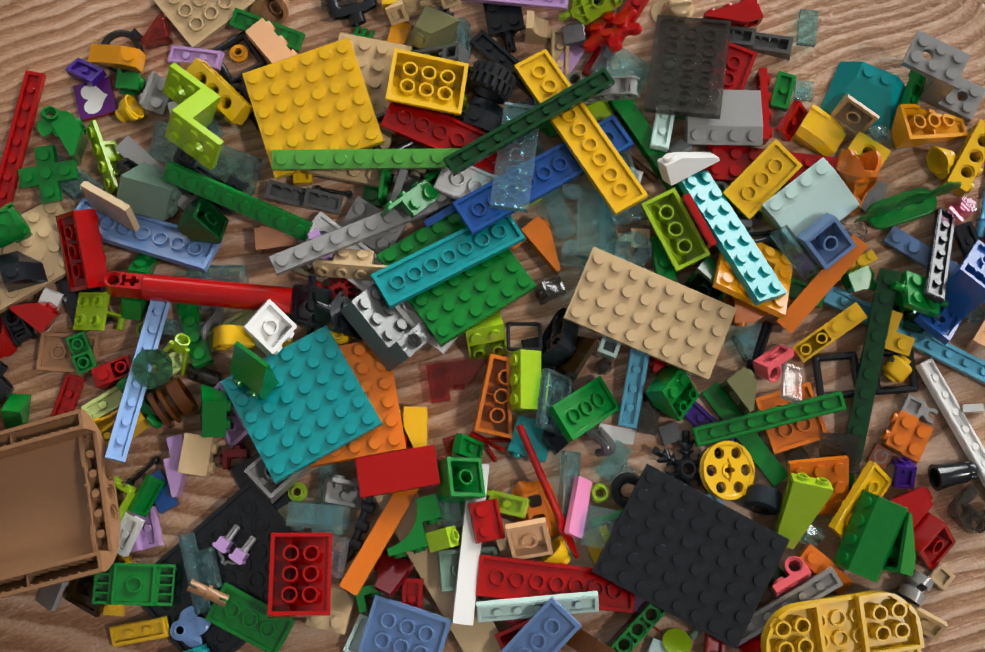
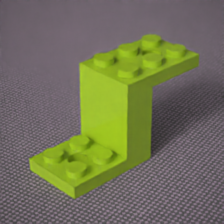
[162,62,224,170]

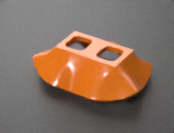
[511,481,562,538]

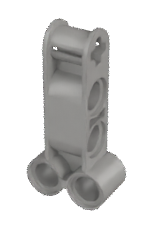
[567,70,639,104]

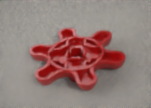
[583,7,643,53]

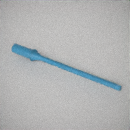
[976,184,985,239]

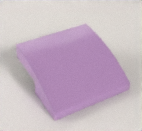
[130,506,164,553]

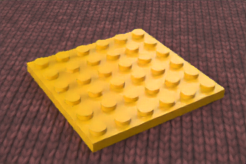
[242,37,385,180]

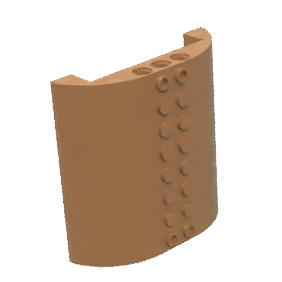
[0,409,120,599]

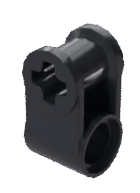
[3,309,37,347]

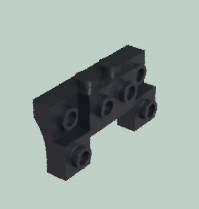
[173,148,250,216]

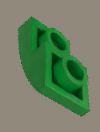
[65,331,98,375]

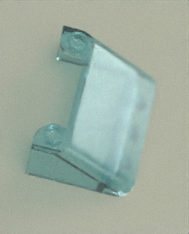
[560,183,617,266]

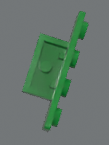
[380,170,440,218]

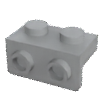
[322,475,362,509]

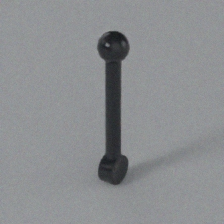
[314,185,353,198]
[126,456,160,486]

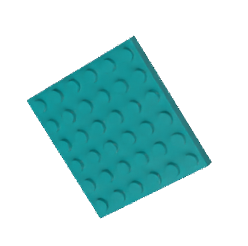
[221,325,383,484]

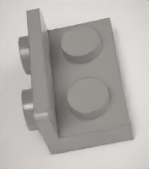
[138,71,172,117]

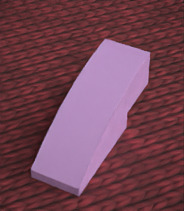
[163,434,187,498]

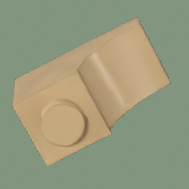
[525,10,551,45]

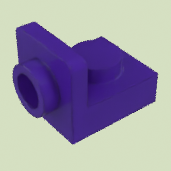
[891,457,917,489]

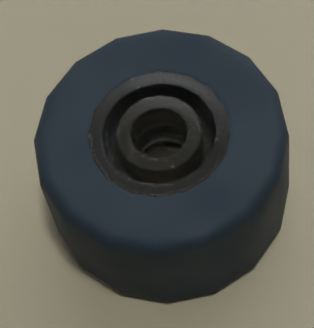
[744,484,783,515]

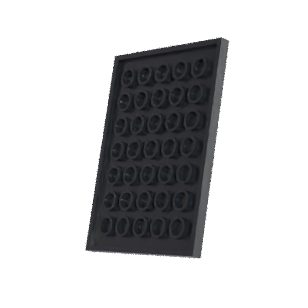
[592,464,790,649]
[143,480,296,652]

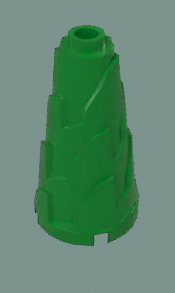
[0,202,33,248]

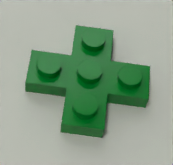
[18,145,79,204]

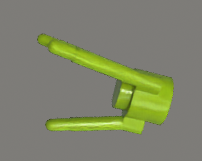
[153,333,190,376]

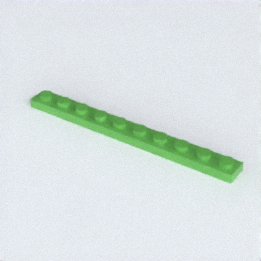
[272,148,460,171]

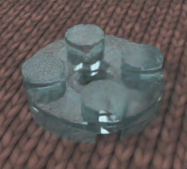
[613,231,652,267]

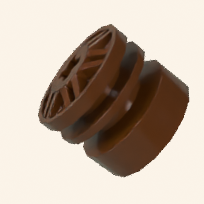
[147,376,199,429]

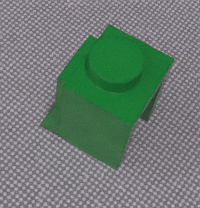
[115,68,146,96]

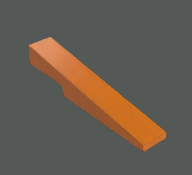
[775,234,869,334]
[339,489,419,596]

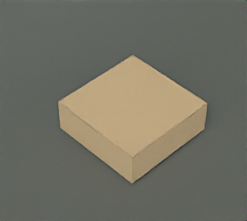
[927,563,956,591]

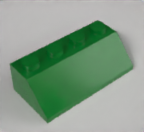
[833,489,908,583]

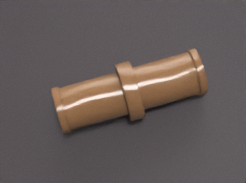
[186,579,230,607]

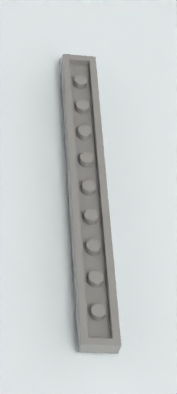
[269,192,452,276]

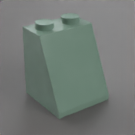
[116,162,182,221]

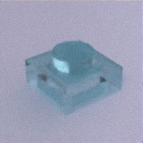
[793,80,814,102]

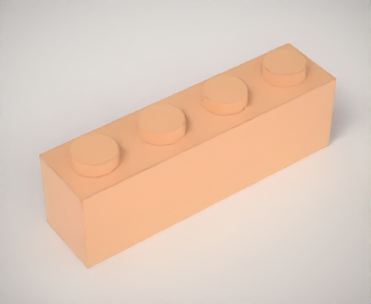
[245,18,298,64]

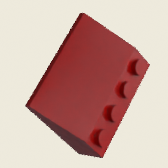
[267,533,332,618]

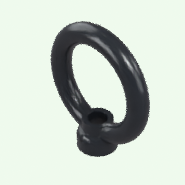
[101,28,145,73]

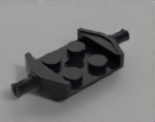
[314,291,364,341]

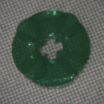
[131,349,173,389]

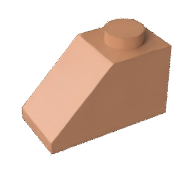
[254,224,296,254]

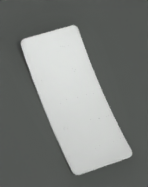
[599,423,635,445]

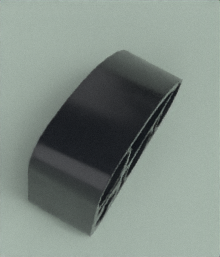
[538,307,579,368]

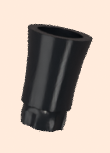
[928,461,977,491]

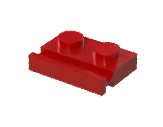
[468,498,505,544]

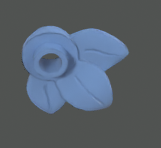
[170,606,211,647]

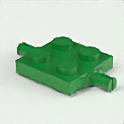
[890,270,949,318]

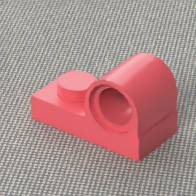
[753,344,794,383]
[772,556,811,598]

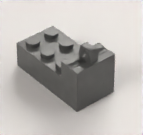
[340,284,432,372]

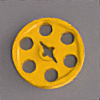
[699,441,755,500]

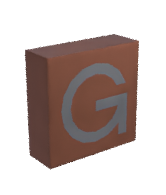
[866,443,894,470]

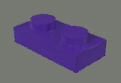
[65,58,106,87]

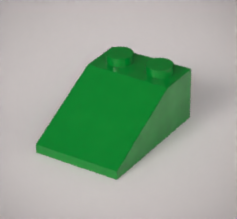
[229,341,279,401]
[882,512,916,577]

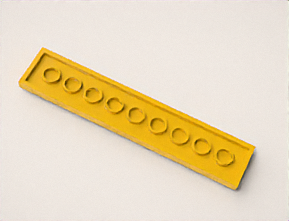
[514,49,648,216]

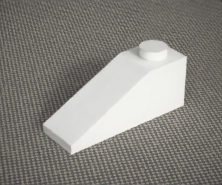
[657,152,720,186]

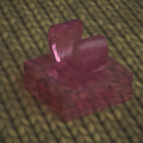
[949,195,977,221]

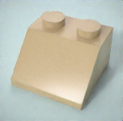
[178,433,219,478]
[305,587,356,635]

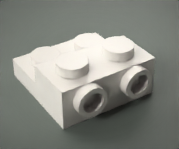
[242,299,297,356]

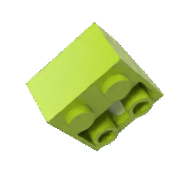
[465,311,508,362]

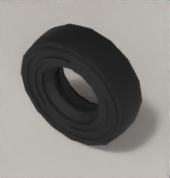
[610,472,639,507]

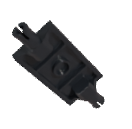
[483,3,525,54]

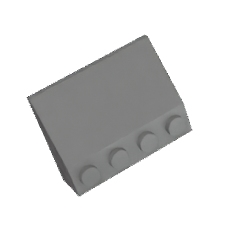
[684,89,763,147]

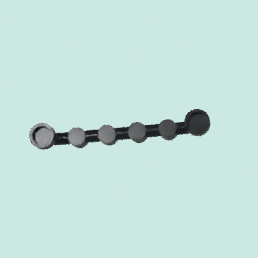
[332,497,377,566]

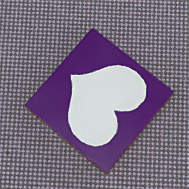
[73,77,118,122]

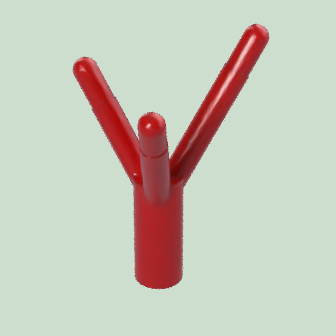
[469,431,511,462]

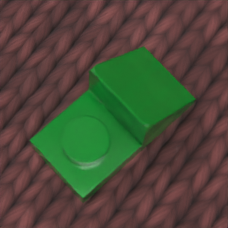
[451,433,484,459]

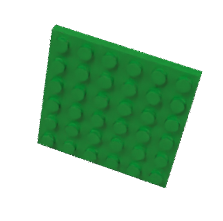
[376,211,537,347]

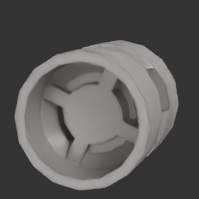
[897,570,934,607]

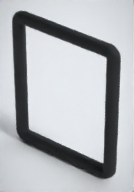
[506,322,543,351]

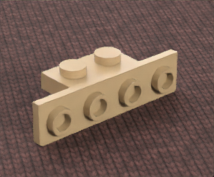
[313,248,389,281]

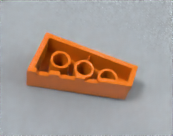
[472,354,513,439]

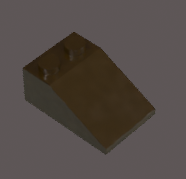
[554,336,599,383]

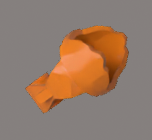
[836,149,882,216]

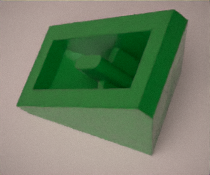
[1,394,32,430]

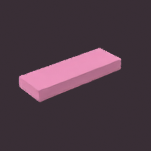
[564,476,593,539]

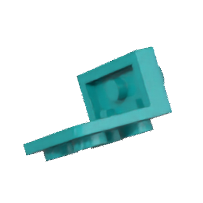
[507,415,549,464]

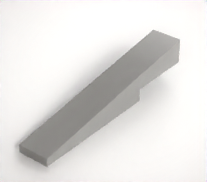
[115,136,197,211]

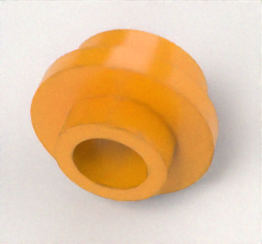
[230,44,248,63]

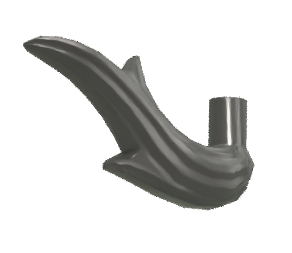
[199,305,224,342]
[584,427,616,457]

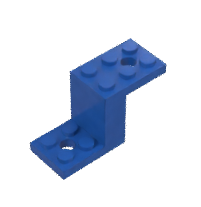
[913,240,985,345]

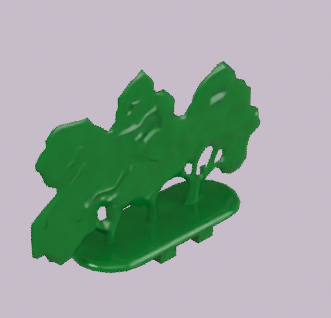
[853,181,962,230]

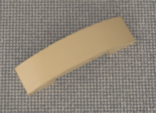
[385,0,461,26]

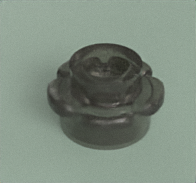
[594,358,612,375]

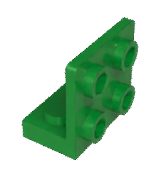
[362,169,393,208]

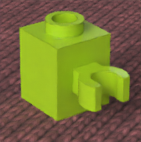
[425,525,460,553]

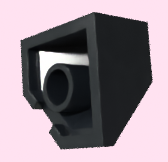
[0,251,48,292]

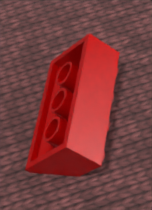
[55,209,109,292]

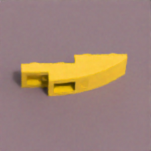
[792,302,868,363]

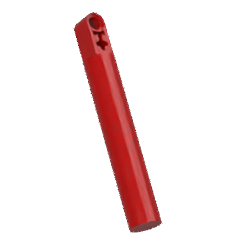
[104,271,293,314]

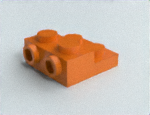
[881,409,934,463]

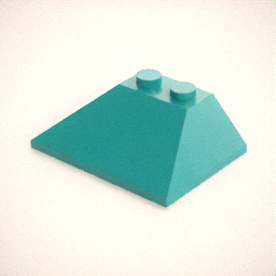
[820,61,906,139]

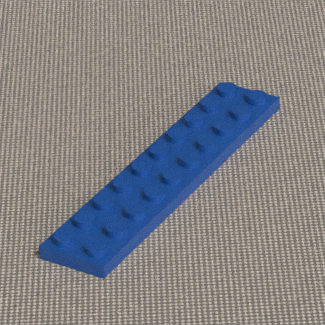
[452,115,634,236]

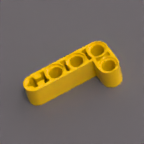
[213,325,293,350]

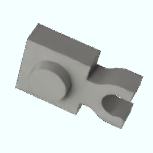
[900,394,938,424]

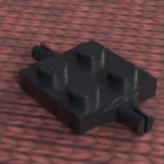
[292,274,332,335]

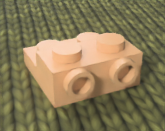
[505,517,553,560]

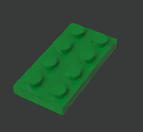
[548,376,620,443]
[205,582,296,652]

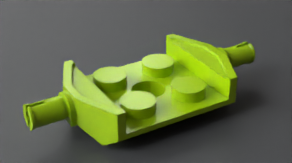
[558,0,623,26]

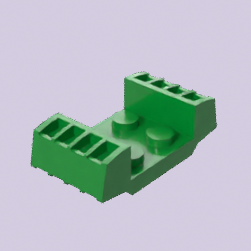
[92,562,176,606]

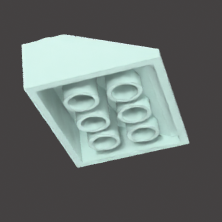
[762,157,860,253]

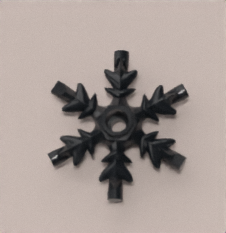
[651,430,722,492]

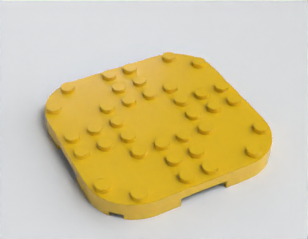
[760,590,925,652]

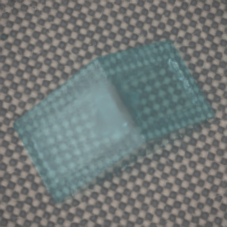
[731,323,762,362]

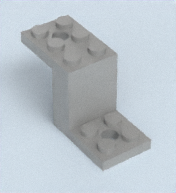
[901,30,985,122]

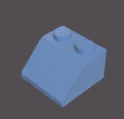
[797,212,857,270]

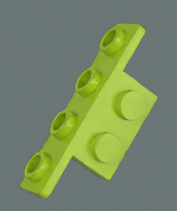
[86,120,122,195]

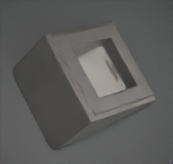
[561,24,585,46]

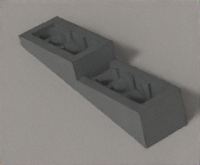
[716,24,794,60]
[264,179,344,215]

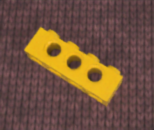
[186,58,253,125]
[941,119,985,197]

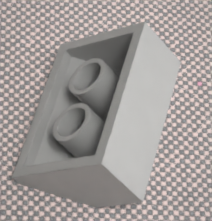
[244,456,312,504]

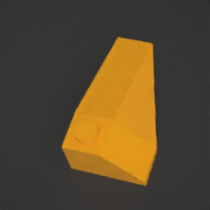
[891,104,968,148]

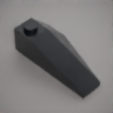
[462,95,540,153]

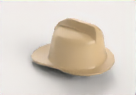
[651,0,694,26]

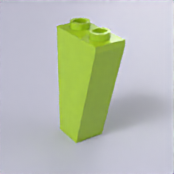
[773,473,834,549]

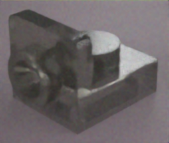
[534,276,567,305]

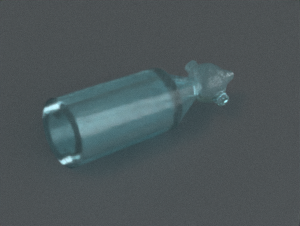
[868,125,893,144]

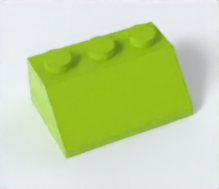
[510,349,542,413]

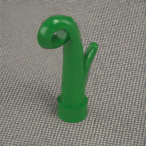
[116,376,162,429]

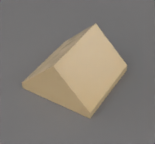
[830,93,880,136]

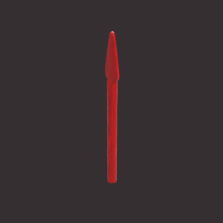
[516,424,579,558]

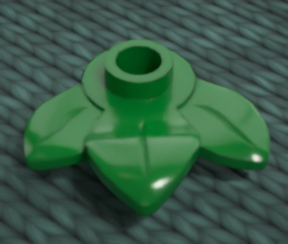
[37,106,71,138]

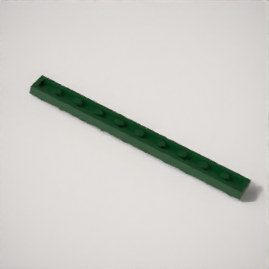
[443,67,615,176]
[841,268,900,462]

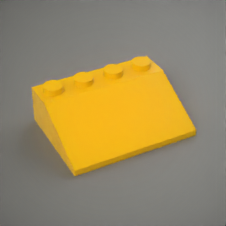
[385,48,469,116]

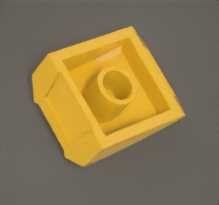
[791,104,846,156]

